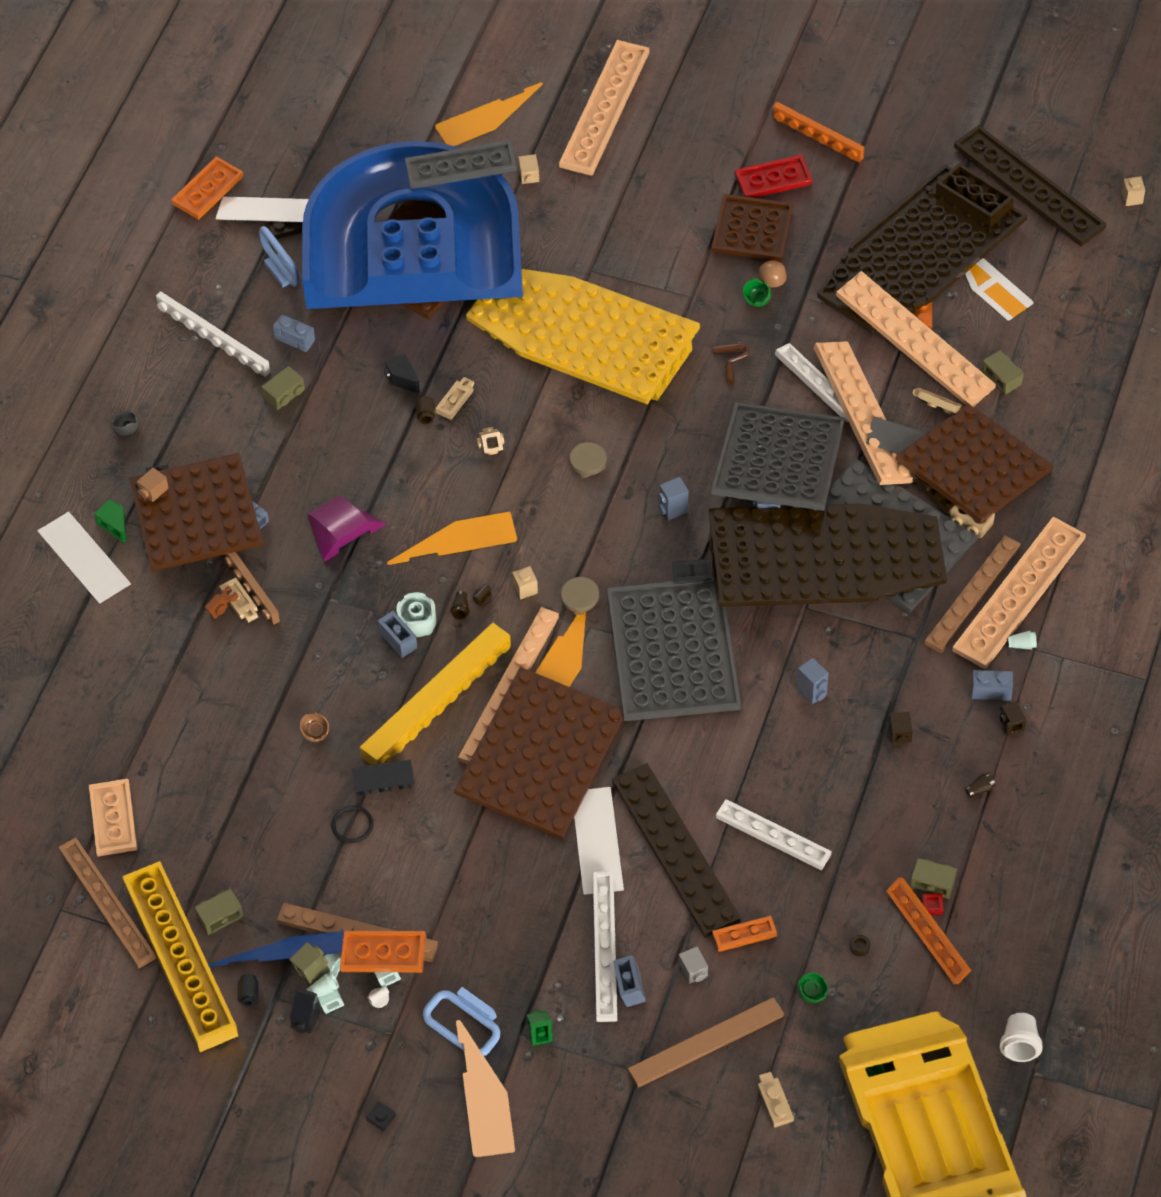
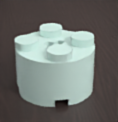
[397,592,436,637]

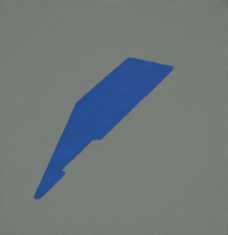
[208,931,344,967]

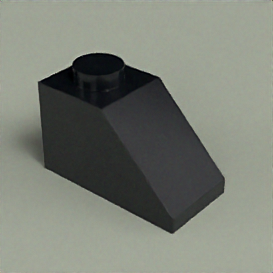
[384,354,420,393]
[290,988,320,1034]

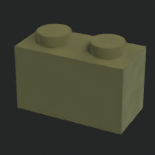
[982,350,1024,395]
[261,366,305,410]
[910,858,957,899]
[195,889,244,935]
[290,942,330,986]

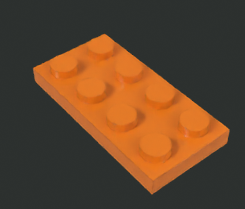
[171,156,244,220]
[340,931,426,973]

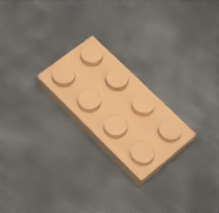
[89,779,137,857]

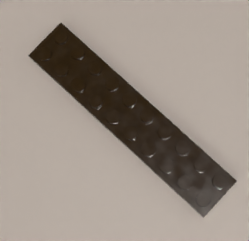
[954,125,1107,246]
[612,763,741,938]

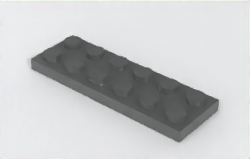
[405,140,517,189]

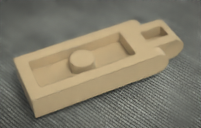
[435,377,474,420]
[913,388,963,415]
[219,577,258,623]
[757,1072,794,1127]

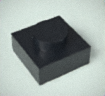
[366,1101,396,1131]

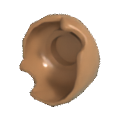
[759,260,787,288]
[299,712,329,742]

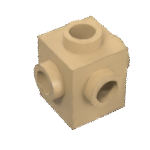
[476,427,504,455]

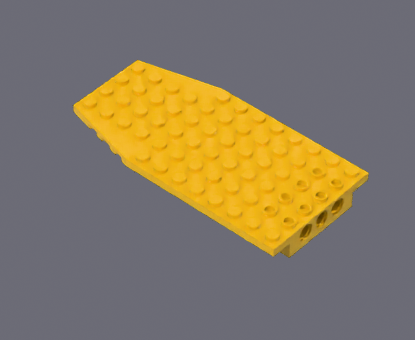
[466,269,700,405]

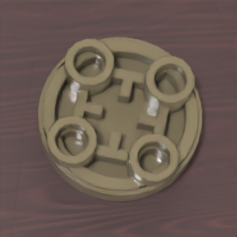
[569,442,607,478]
[561,577,599,615]

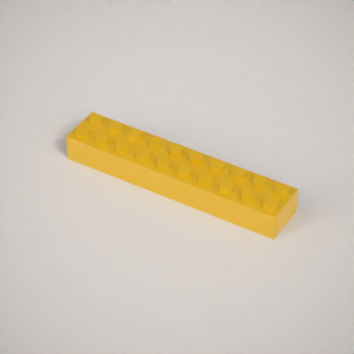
[122,861,238,1052]

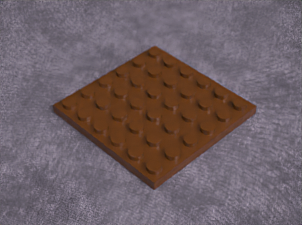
[895,403,1053,524]
[129,453,264,571]

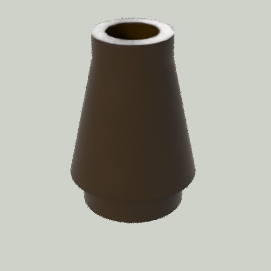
[450,591,470,620]
[965,772,996,798]

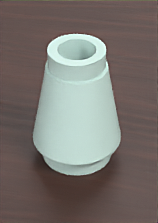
[1008,630,1037,650]
[307,973,339,997]

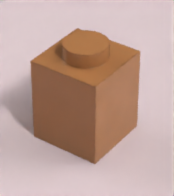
[137,468,169,502]

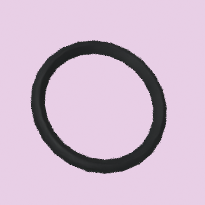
[331,806,374,843]

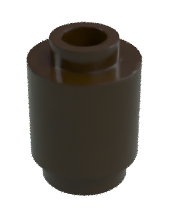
[415,396,435,424]

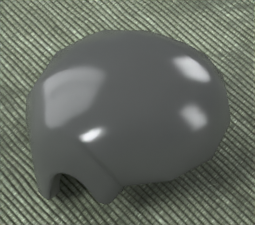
[109,411,139,436]

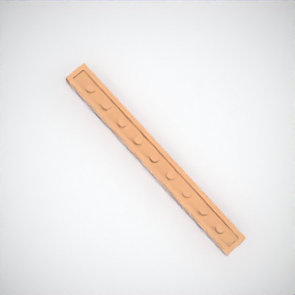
[458,607,559,765]

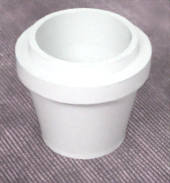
[1000,1013,1042,1062]

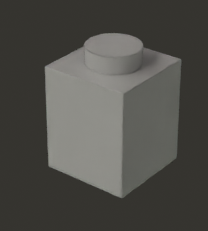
[679,947,708,984]

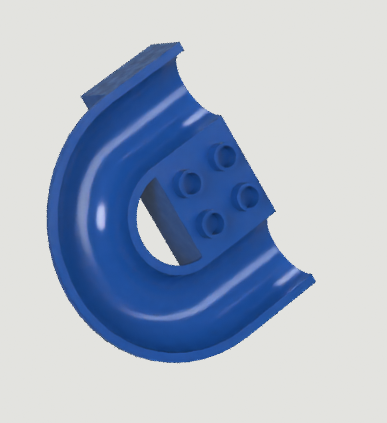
[302,141,523,309]

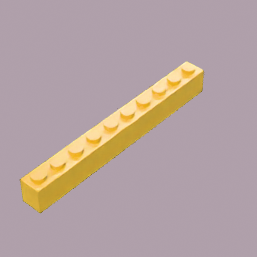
[360,623,511,765]

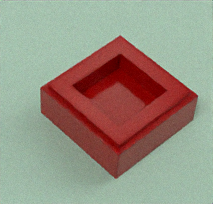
[922,894,944,915]

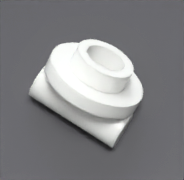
[367,986,389,1008]

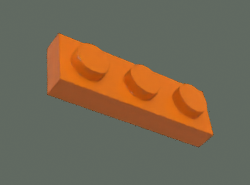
[712,916,777,952]

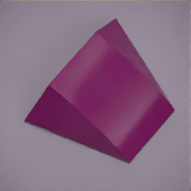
[307,496,386,562]

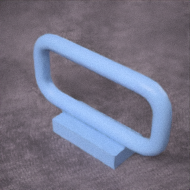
[259,226,299,288]
[423,987,500,1056]

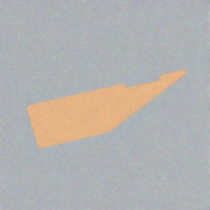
[456,1020,515,1157]

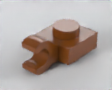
[205,586,239,619]

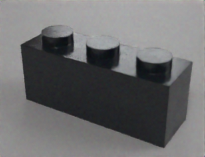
[352,759,414,795]

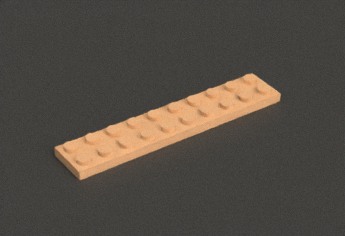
[559,40,649,176]
[836,271,996,407]
[813,341,913,485]
[952,517,1086,670]

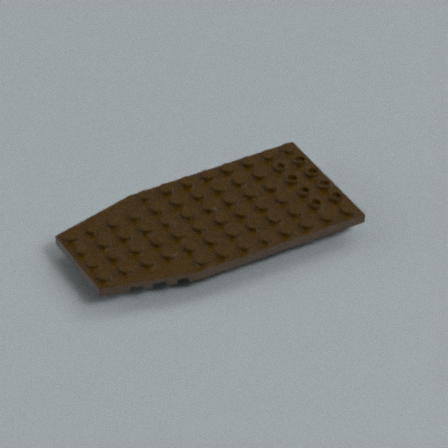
[817,163,1027,333]
[708,503,947,607]

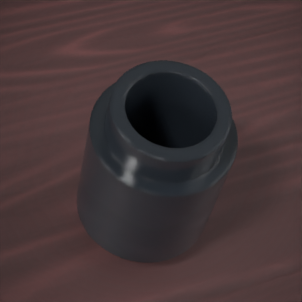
[237,974,259,1006]

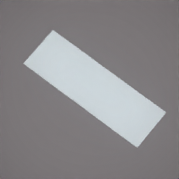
[216,197,309,222]
[38,512,131,604]
[574,787,624,895]

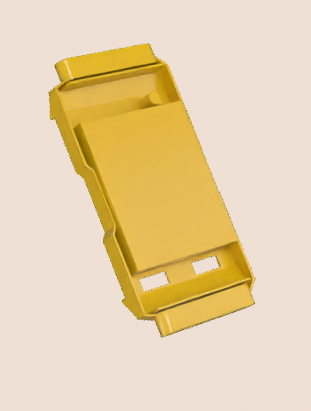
[839,1012,1026,1197]

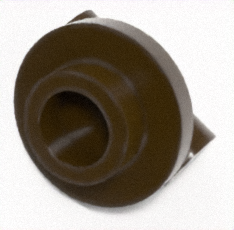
[473,584,492,605]

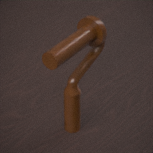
[713,341,749,384]

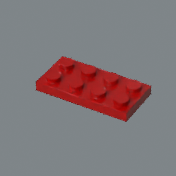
[735,154,813,198]

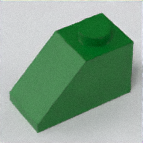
[94,499,127,543]
[527,1010,553,1046]

